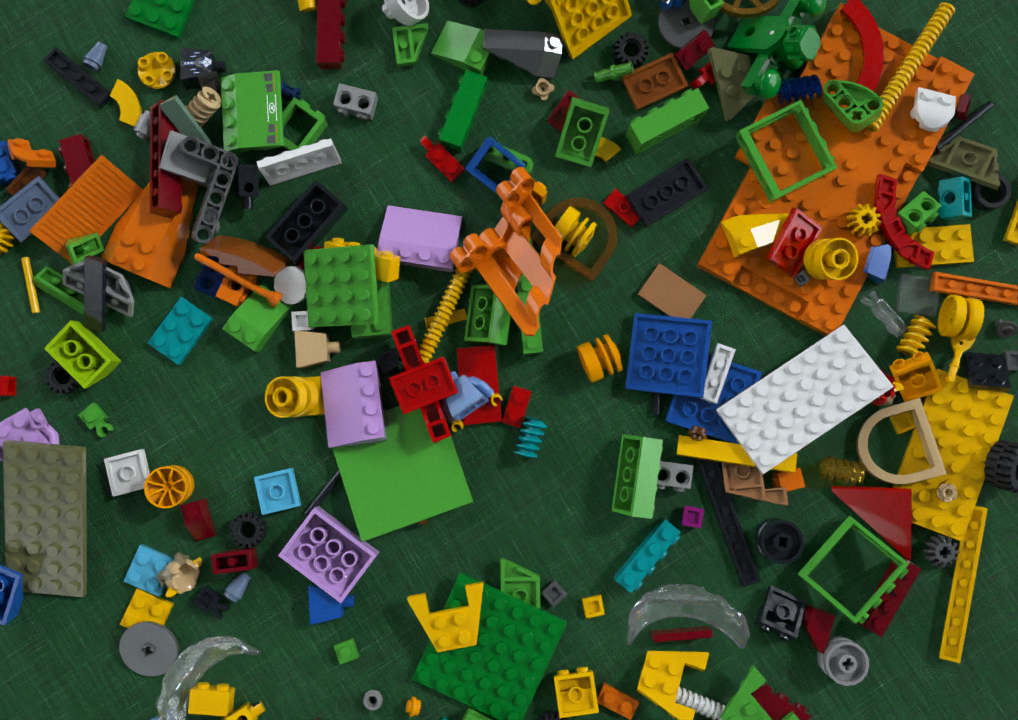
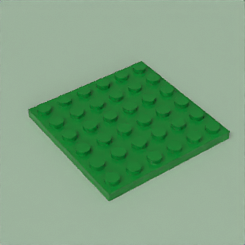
[412,572,567,720]

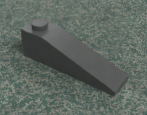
[483,29,562,79]

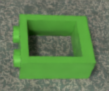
[282,97,328,151]

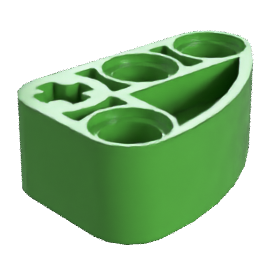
[823,80,883,132]

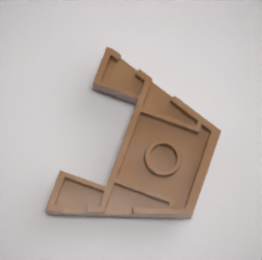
[721,462,788,506]

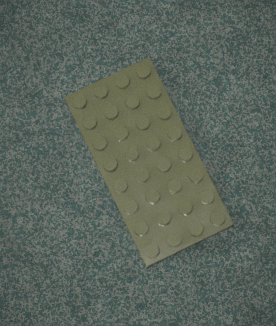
[3,440,87,597]

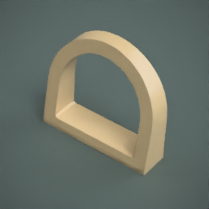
[856,398,947,485]

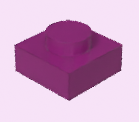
[681,505,704,528]

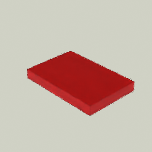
[765,208,822,278]
[389,356,459,415]

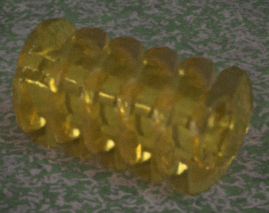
[820,456,865,486]

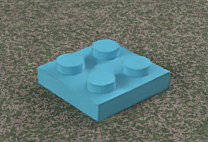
[254,468,301,515]
[124,544,175,597]

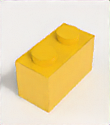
[188,682,235,717]

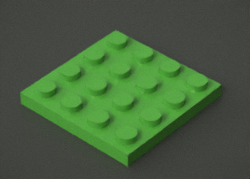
[304,244,379,327]

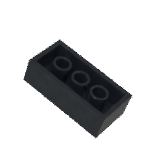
[265,180,348,266]

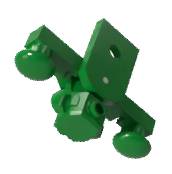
[727,0,827,99]

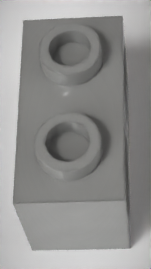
[333,83,378,121]
[657,461,693,492]

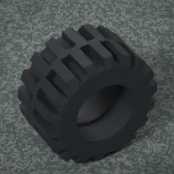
[984,440,1018,493]

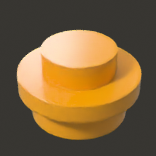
[406,697,421,717]

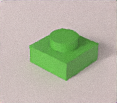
[334,638,359,664]

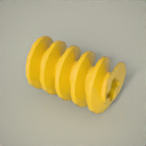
[896,315,936,358]

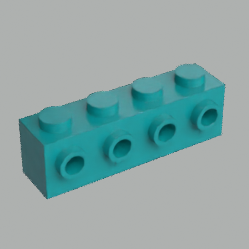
[614,518,681,593]

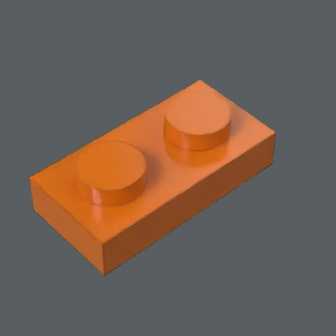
[597,682,640,720]

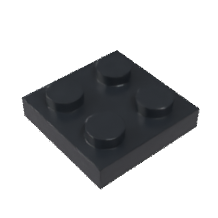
[963,352,1011,392]

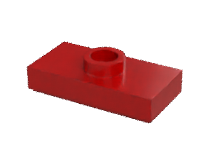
[603,188,639,228]

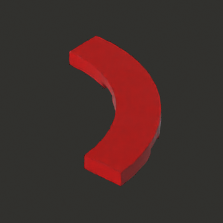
[840,0,884,92]
[874,174,935,271]

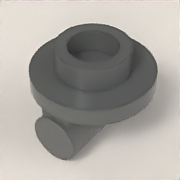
[995,319,1018,338]

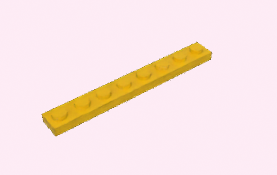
[939,506,988,663]

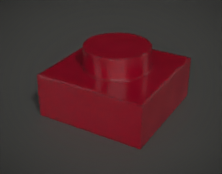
[955,94,971,120]

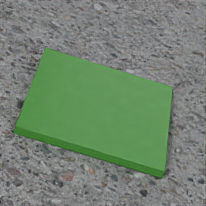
[333,402,474,542]

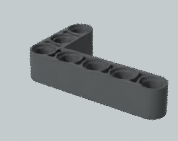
[179,136,238,244]

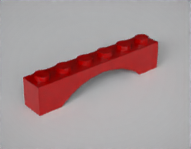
[391,325,451,443]

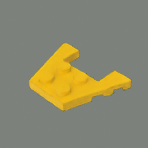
[407,581,484,652]
[637,651,709,720]

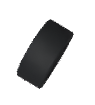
[971,174,1011,211]

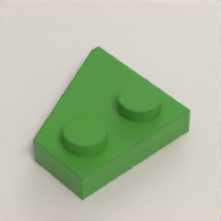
[392,23,429,67]

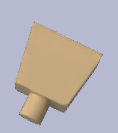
[295,331,341,368]

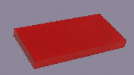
[457,345,502,425]

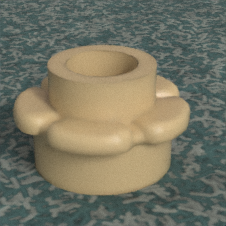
[937,483,958,503]

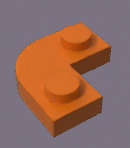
[8,138,56,167]

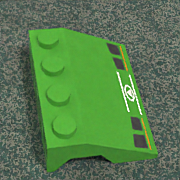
[221,70,284,157]

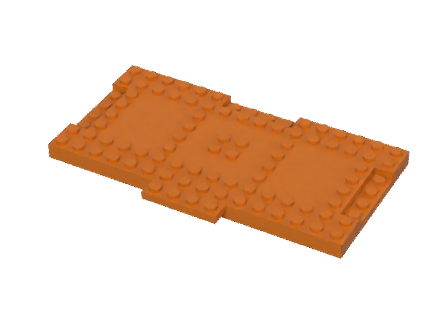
[696,3,974,337]

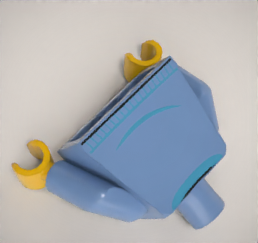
[442,371,502,432]

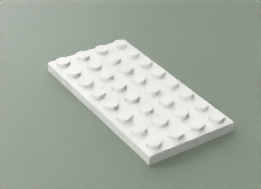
[716,325,894,475]

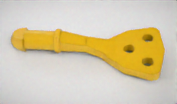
[945,337,975,384]

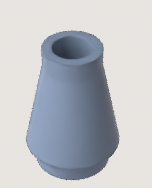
[83,42,108,72]
[224,571,251,602]

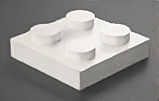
[104,449,150,497]

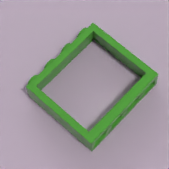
[735,100,838,203]
[798,515,909,625]

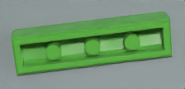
[33,266,110,315]

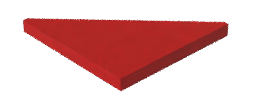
[832,486,912,560]

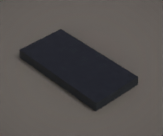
[625,158,708,228]

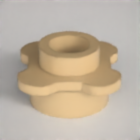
[532,78,554,101]

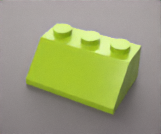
[44,320,121,389]

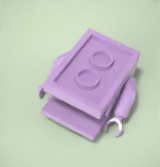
[0,408,60,462]

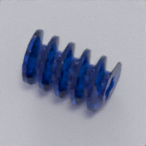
[777,74,822,105]

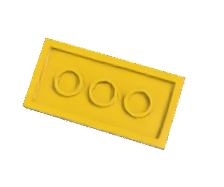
[894,224,974,268]

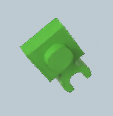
[78,403,114,437]

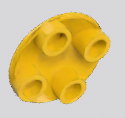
[137,52,176,89]

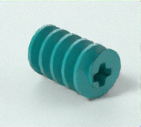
[514,415,547,458]

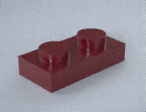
[674,30,716,70]
[546,90,582,133]

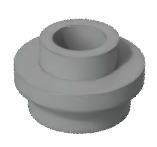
[363,690,383,710]

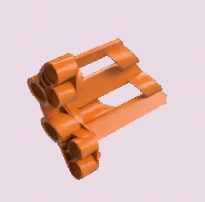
[449,167,562,336]

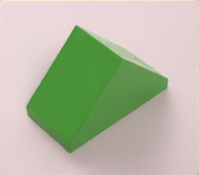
[66,233,104,264]

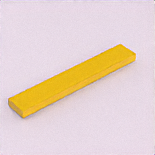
[676,435,797,473]

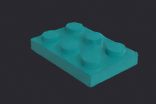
[147,297,214,365]

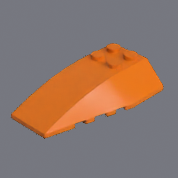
[101,177,199,289]

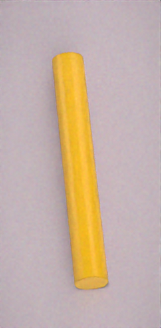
[21,257,40,314]

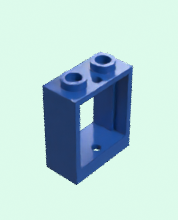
[465,136,527,193]

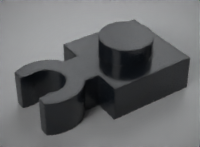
[374,347,401,375]
[193,585,230,619]

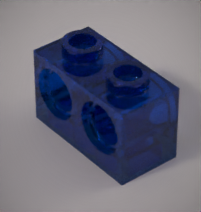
[194,256,230,300]

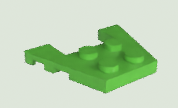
[720,665,800,720]

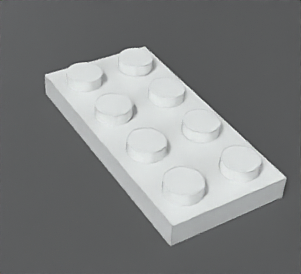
[257,139,342,186]

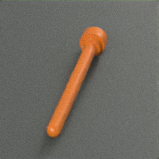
[194,253,283,308]

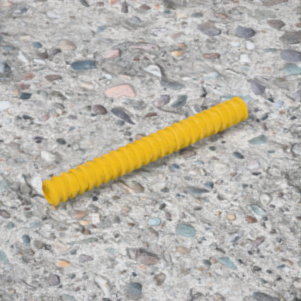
[865,2,955,132]
[419,269,473,364]

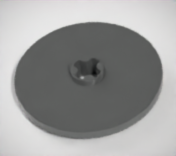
[658,0,714,49]
[119,621,179,676]

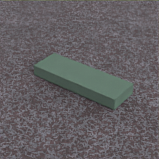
[159,95,212,144]

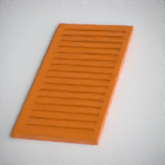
[29,154,144,265]

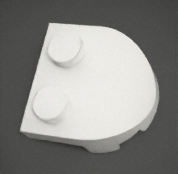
[910,87,956,132]

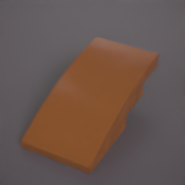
[200,235,291,277]

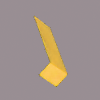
[424,308,467,328]

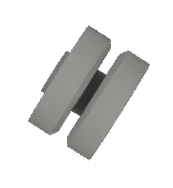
[817,636,869,686]

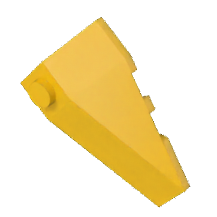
[721,213,789,258]

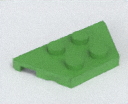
[501,558,540,608]

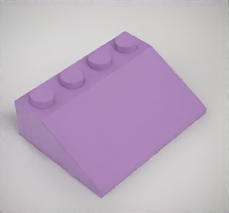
[377,205,462,272]
[321,361,387,448]
[278,506,380,603]

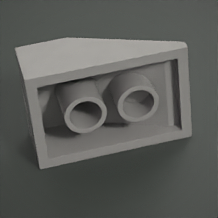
[159,131,229,188]

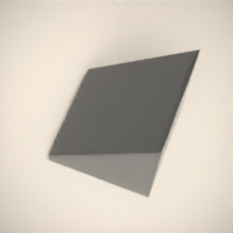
[794,268,813,287]

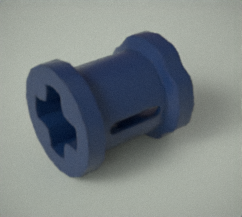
[281,81,301,101]

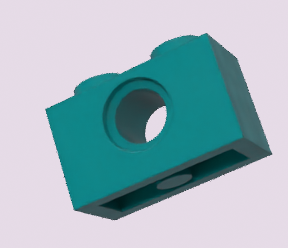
[937,176,972,220]

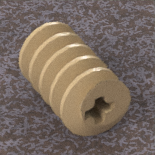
[186,87,222,127]

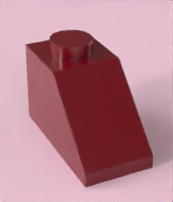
[180,498,216,541]
[801,605,835,654]

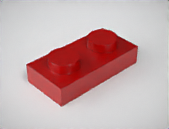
[502,386,532,428]

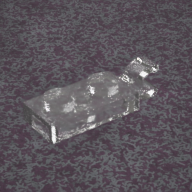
[860,290,908,338]

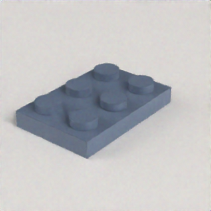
[0,176,60,242]

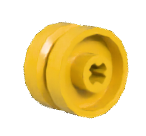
[937,294,984,341]

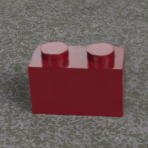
[211,547,258,575]

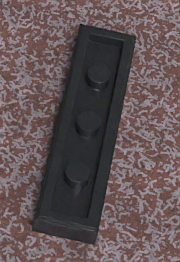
[43,46,112,109]
[84,255,107,332]

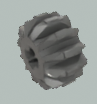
[922,534,960,568]

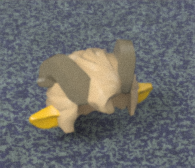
[156,552,202,597]

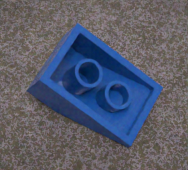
[0,565,23,626]

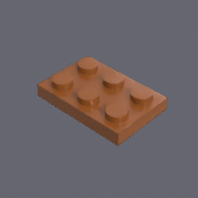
[621,53,688,111]

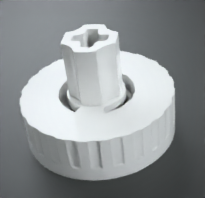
[382,0,429,26]

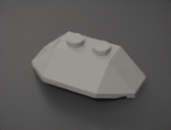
[63,260,134,317]

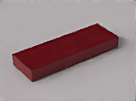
[651,626,713,642]

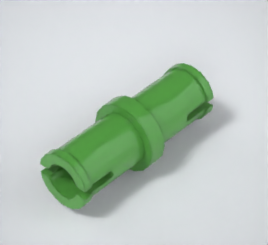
[594,61,634,84]

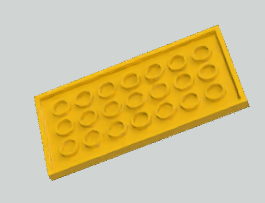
[892,369,1014,542]

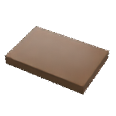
[637,263,707,319]

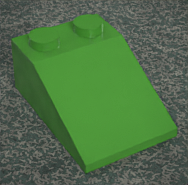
[431,20,493,75]
[555,97,609,167]
[222,284,292,352]

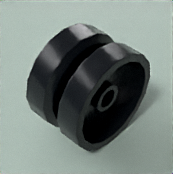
[754,518,804,564]

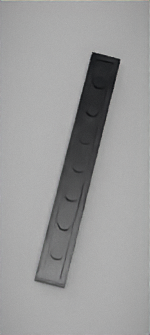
[695,435,761,587]

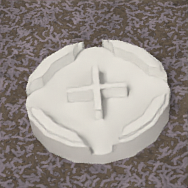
[274,266,307,304]

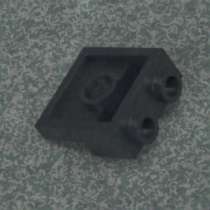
[755,585,807,642]

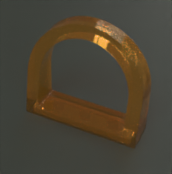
[531,198,617,282]

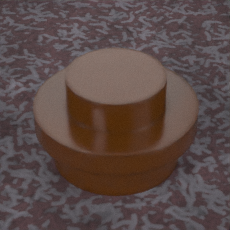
[687,426,707,441]

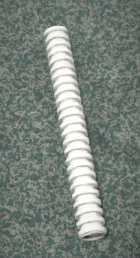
[675,686,726,720]

